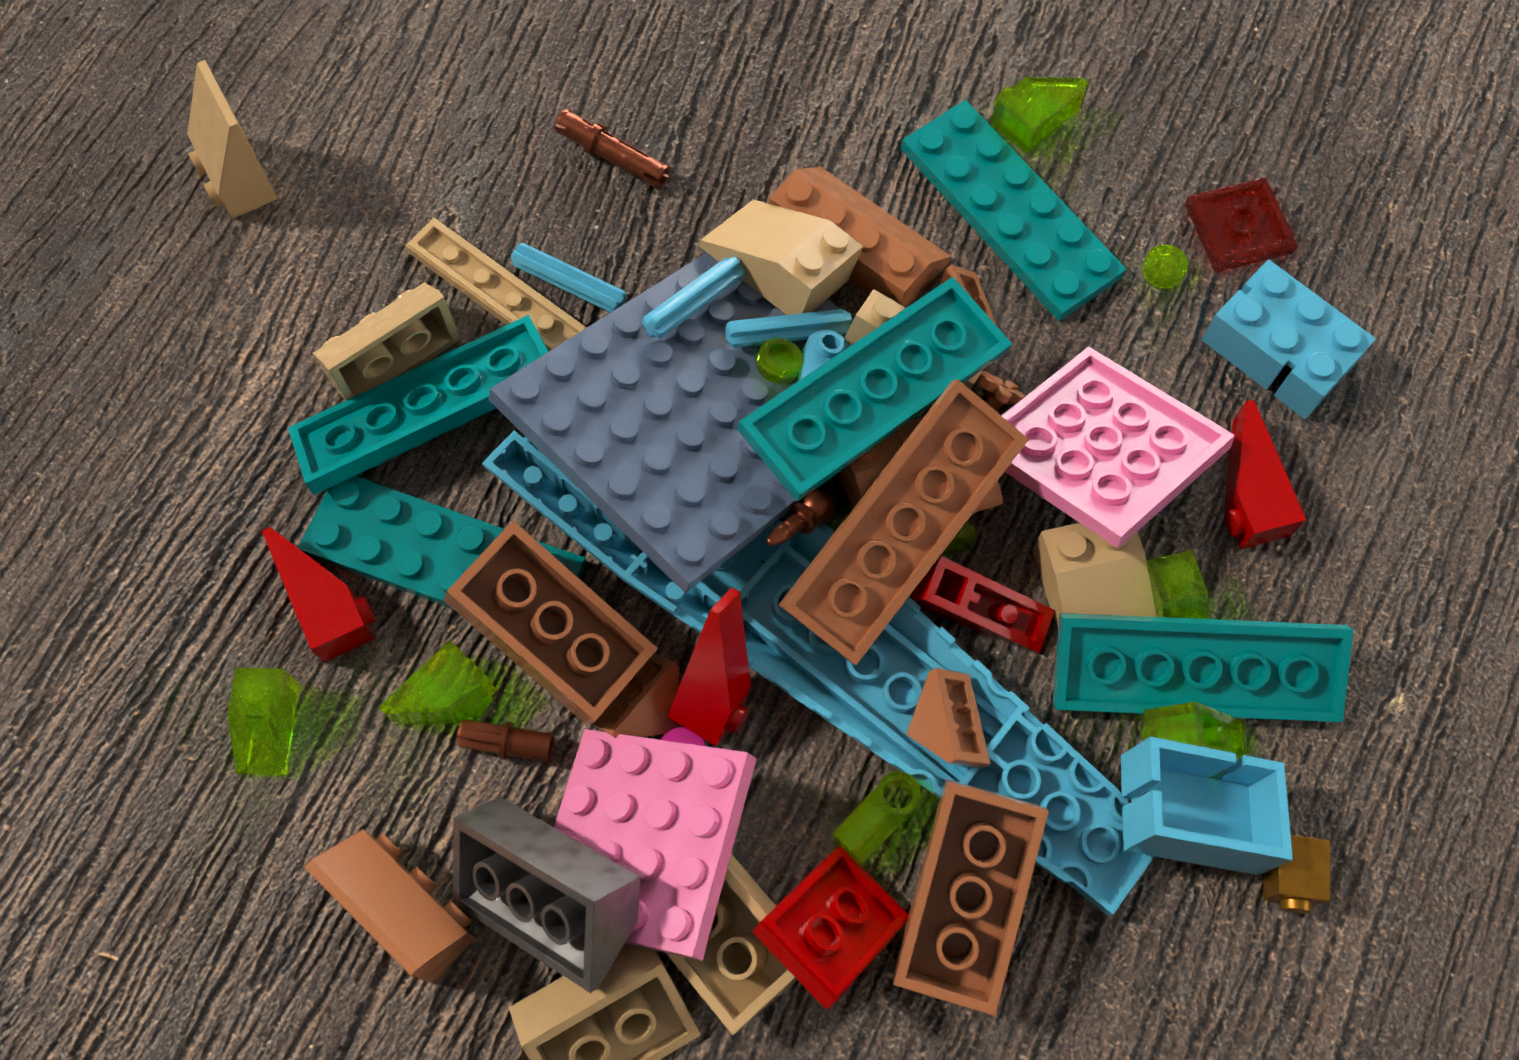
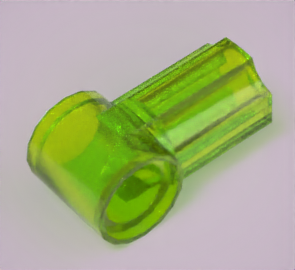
[831,771,921,866]

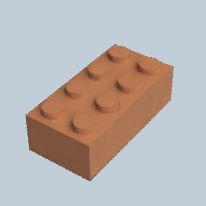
[444,521,658,725]
[893,779,1049,1016]

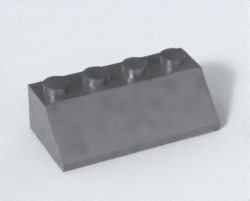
[453,797,640,993]

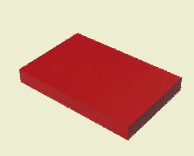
[751,845,909,1010]

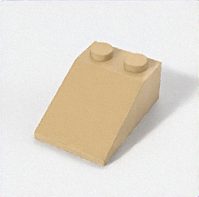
[187,60,278,219]
[699,200,863,315]
[1032,523,1157,630]

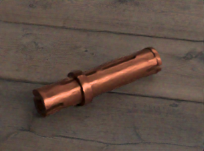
[554,108,671,190]

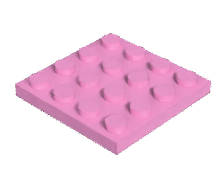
[1002,347,1235,549]
[554,729,756,961]

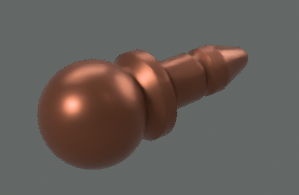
[766,490,835,546]

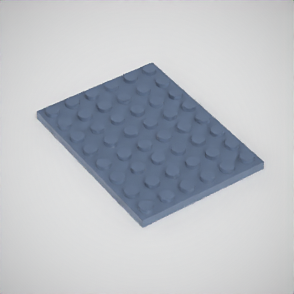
[488,252,853,593]

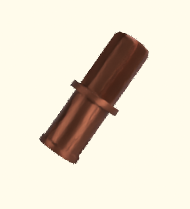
[457,719,555,763]

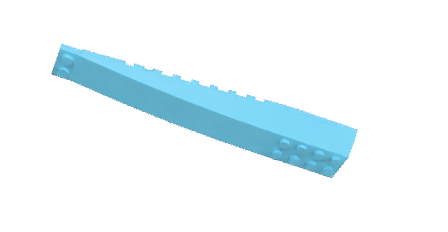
[482,431,1154,916]

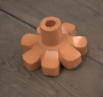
[976,371,1026,413]

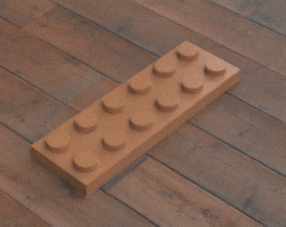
[778,379,1029,665]

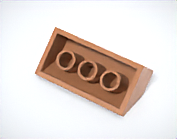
[769,167,952,308]

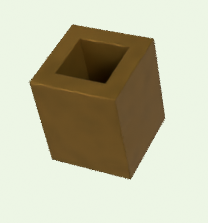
[1263,835,1330,914]

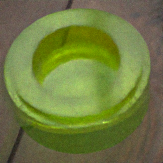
[1142,244,1188,289]
[756,338,803,384]

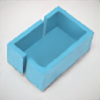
[1201,259,1376,420]
[1121,736,1293,875]

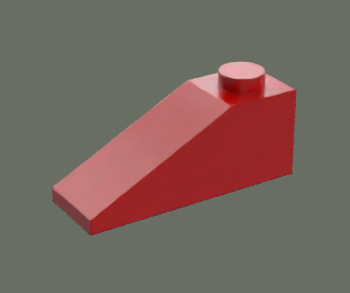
[1224,399,1306,550]
[262,527,376,663]
[909,555,1055,653]
[667,587,751,746]

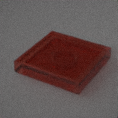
[1185,177,1298,273]

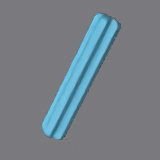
[511,243,627,312]
[642,257,745,338]
[725,309,852,348]

